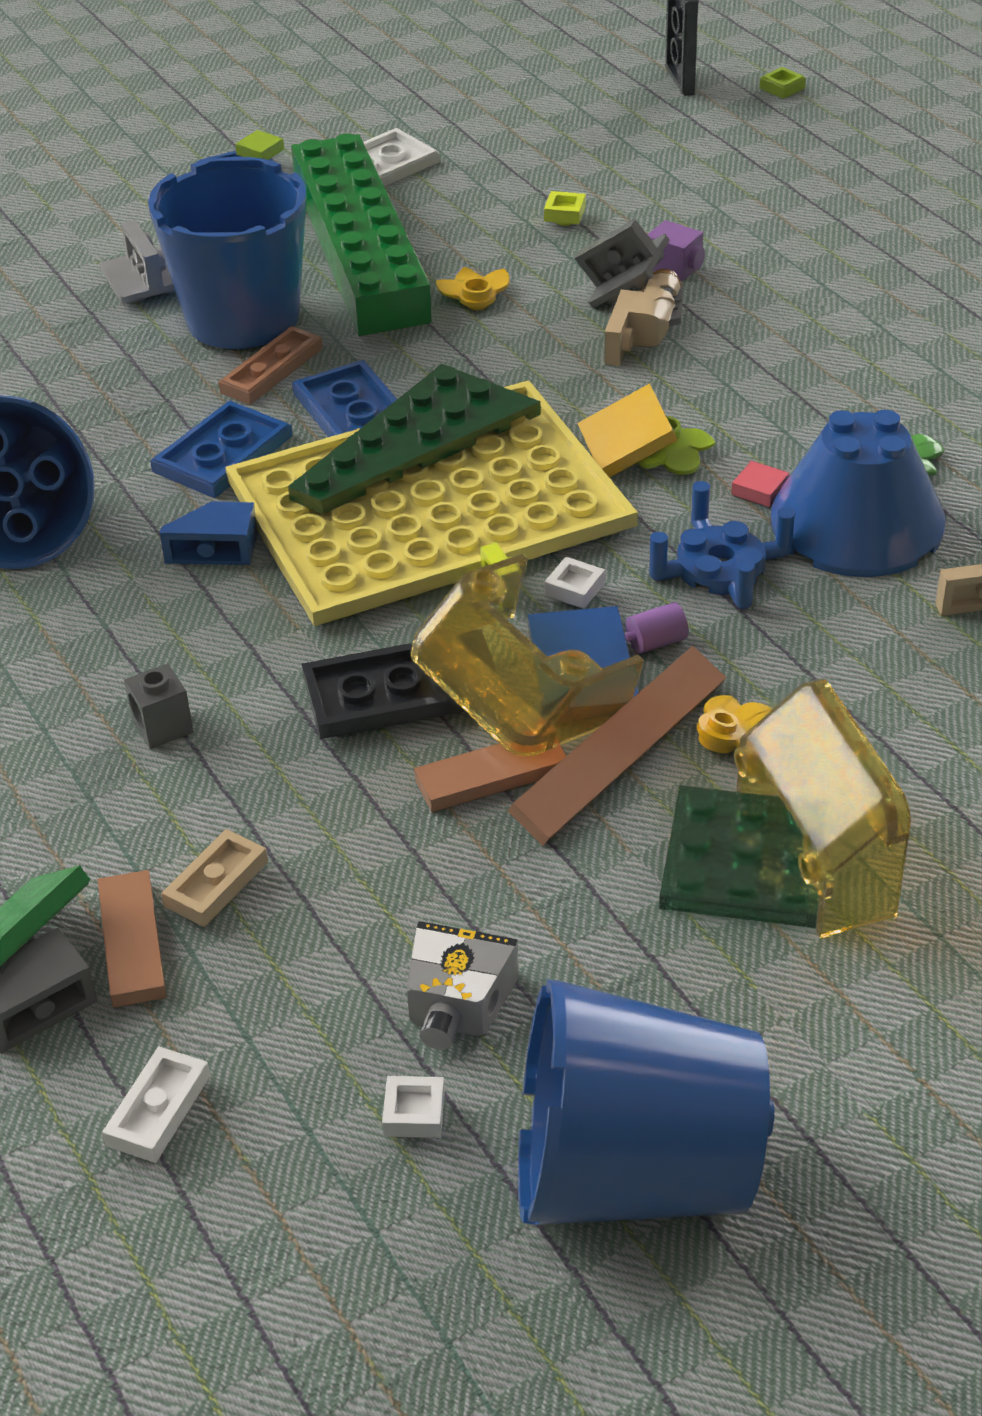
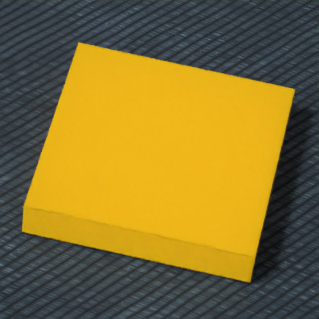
[578,383,678,478]

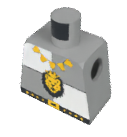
[407,921,519,1050]

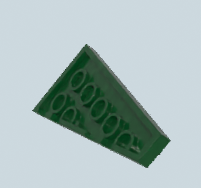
[288,364,541,514]

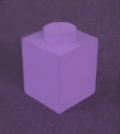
[648,220,705,281]

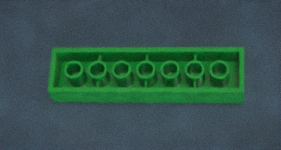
[291,133,432,336]

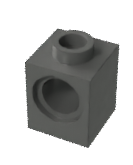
[124,663,194,749]

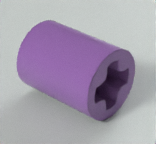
[624,602,689,654]

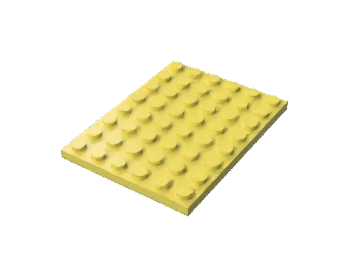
[225,380,638,626]

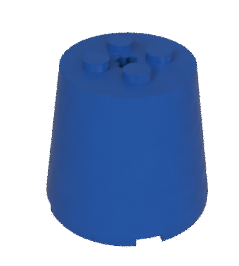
[148,157,307,349]
[518,979,775,1225]

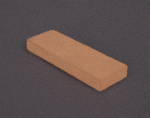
[218,326,323,405]
[414,729,566,812]
[97,870,167,1008]

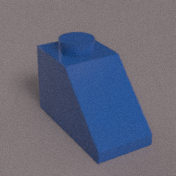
[160,501,258,565]

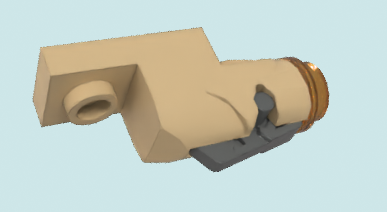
[605,268,682,366]

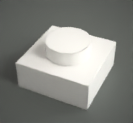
[544,557,605,609]
[382,1076,445,1138]

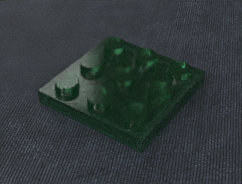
[659,785,830,928]

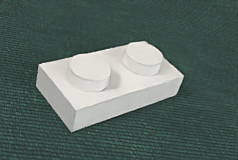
[102,1046,211,1163]

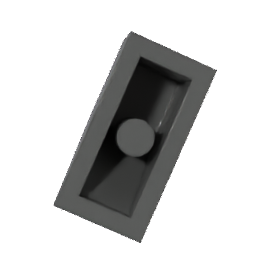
[0,928,97,1054]

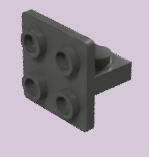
[574,219,670,308]

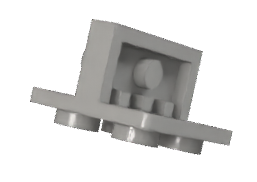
[99,220,175,303]

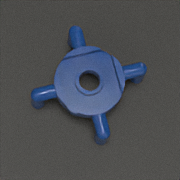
[649,481,795,610]

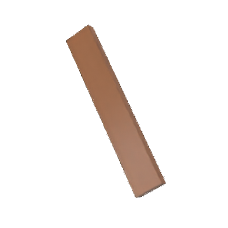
[508,646,727,846]

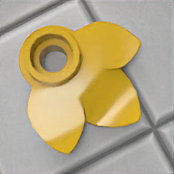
[436,267,510,310]
[696,695,781,755]

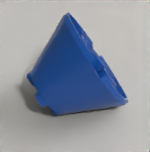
[0,395,95,569]
[771,410,946,577]

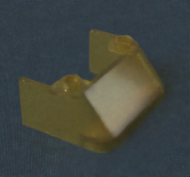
[410,554,644,757]
[734,678,911,938]

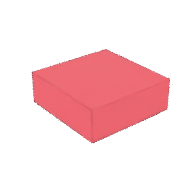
[731,461,789,507]

